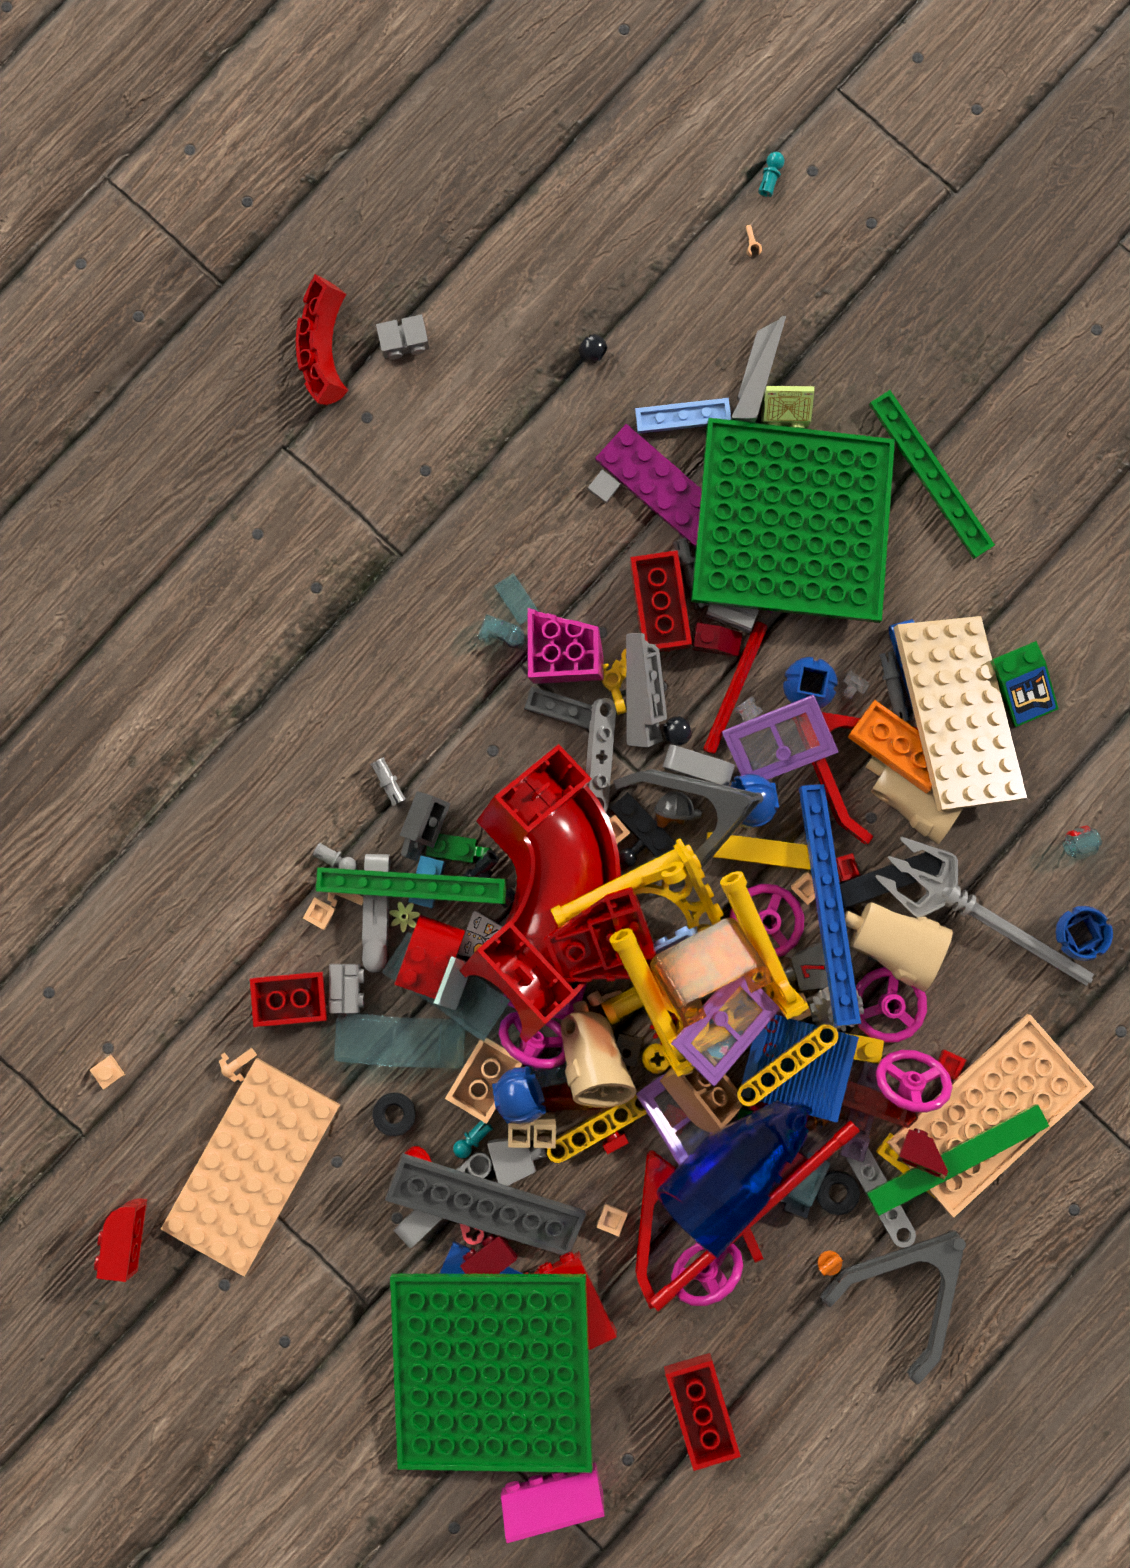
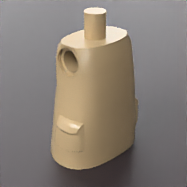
[866,756,963,845]
[844,902,953,992]
[561,1001,637,1108]

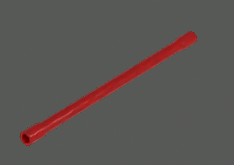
[649,1120,860,1312]

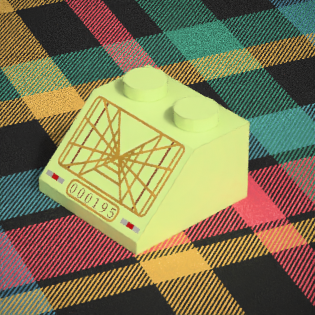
[761,386,814,429]

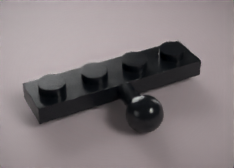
[610,792,677,867]

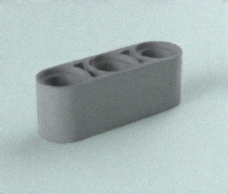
[662,744,735,786]

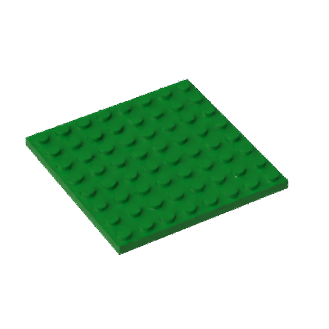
[691,418,895,623]
[390,1274,593,1473]

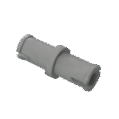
[370,757,406,806]

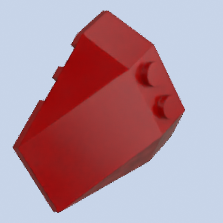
[544,887,662,982]

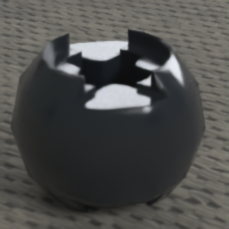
[578,334,608,364]
[664,716,692,746]

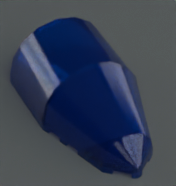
[656,1101,813,1258]

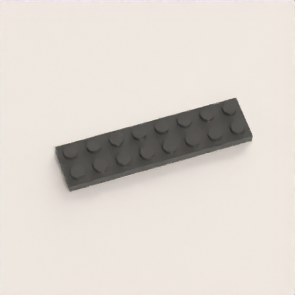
[385,1153,586,1255]

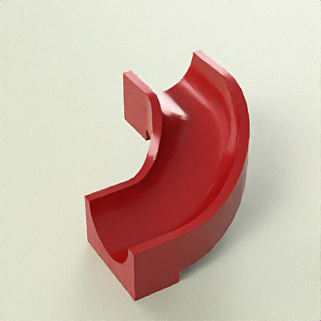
[459,744,621,1043]

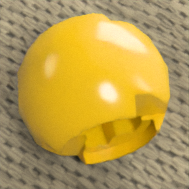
[642,1043,670,1074]

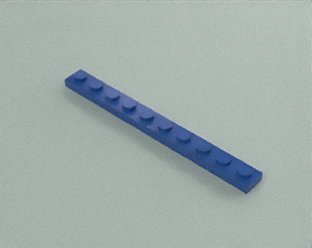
[799,784,861,1027]

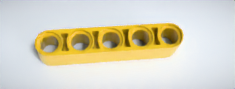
[706,832,811,870]
[737,1024,838,1106]
[547,1090,647,1163]

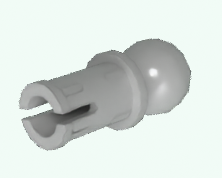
[312,843,357,870]

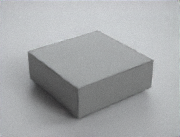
[588,470,621,503]

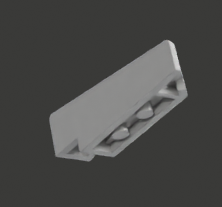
[731,316,786,423]
[626,633,667,747]

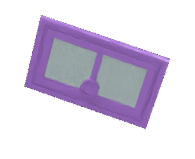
[722,695,839,780]
[671,966,780,1087]
[636,1070,733,1182]

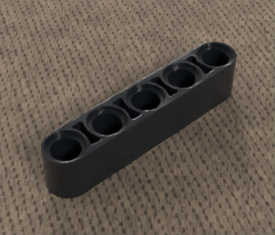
[840,847,942,908]

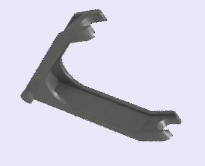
[613,769,763,897]
[820,1230,966,1385]

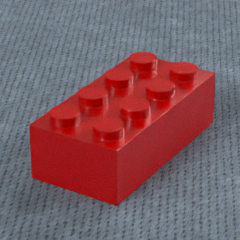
[629,550,692,653]
[664,1353,741,1471]

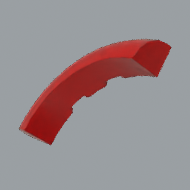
[296,274,349,405]

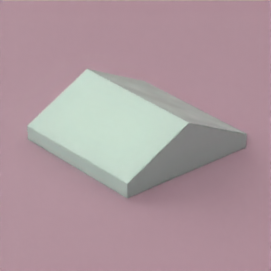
[434,956,468,1010]

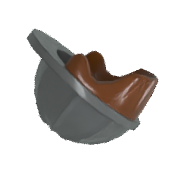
[654,791,702,828]

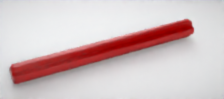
[703,622,767,754]

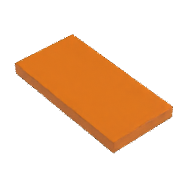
[848,700,932,794]

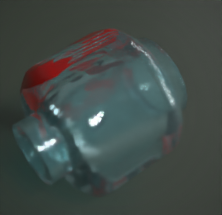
[1063,825,1102,860]

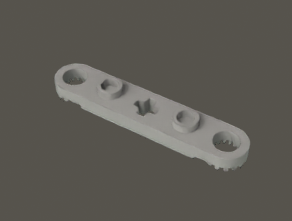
[586,698,616,812]
[842,1137,916,1248]

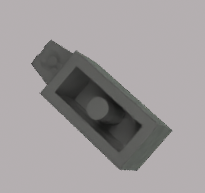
[400,791,451,861]

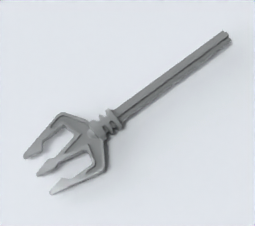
[875,837,1094,986]

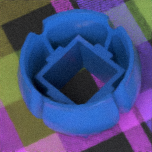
[783,657,838,709]
[730,774,779,829]
[1055,906,1113,961]
[492,1066,546,1124]

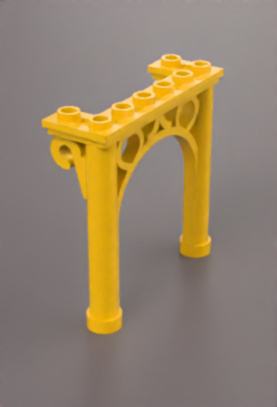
[551,839,749,1025]
[609,871,809,1077]

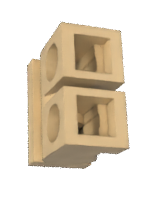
[508,1112,556,1148]

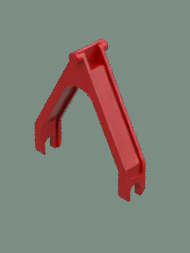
[792,712,918,844]
[635,1150,764,1309]

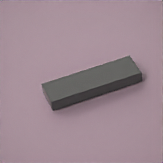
[524,686,592,730]

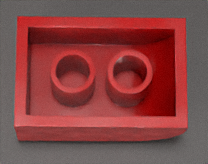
[394,914,466,999]
[250,972,327,1027]
[94,1198,147,1282]

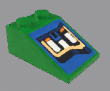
[990,641,1059,728]

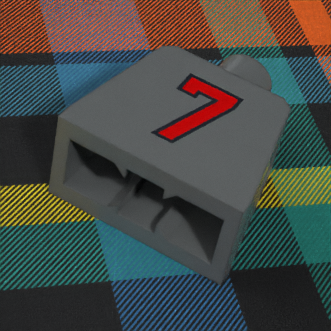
[783,941,828,990]

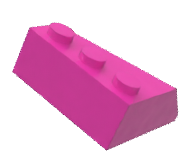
[528,608,604,684]

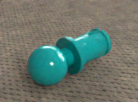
[758,151,785,197]
[453,1121,493,1159]

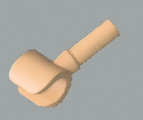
[746,225,762,257]
[587,990,622,1007]

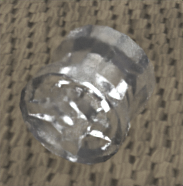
[734,696,764,723]

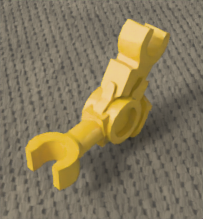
[602,649,627,715]

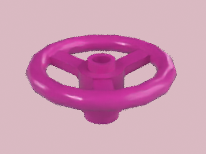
[729,884,804,957]
[856,967,927,1043]
[498,1011,566,1069]
[875,1050,953,1113]
[671,1238,744,1306]

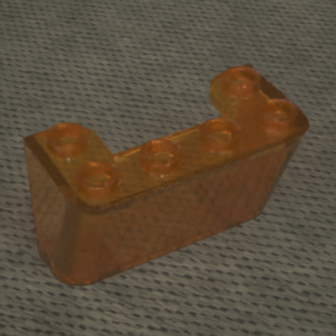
[650,918,773,1028]

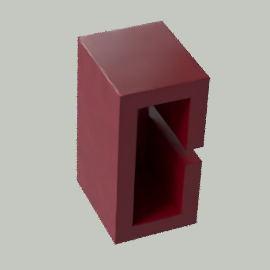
[460,1234,518,1274]

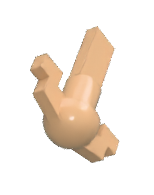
[327,892,363,907]
[219,1048,257,1082]

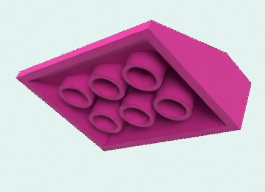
[501,1462,605,1543]

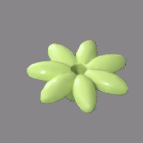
[389,901,420,932]

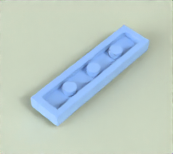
[635,398,731,434]

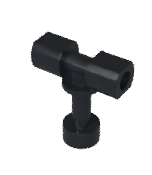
[462,849,516,908]

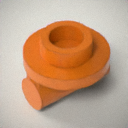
[817,1250,843,1276]

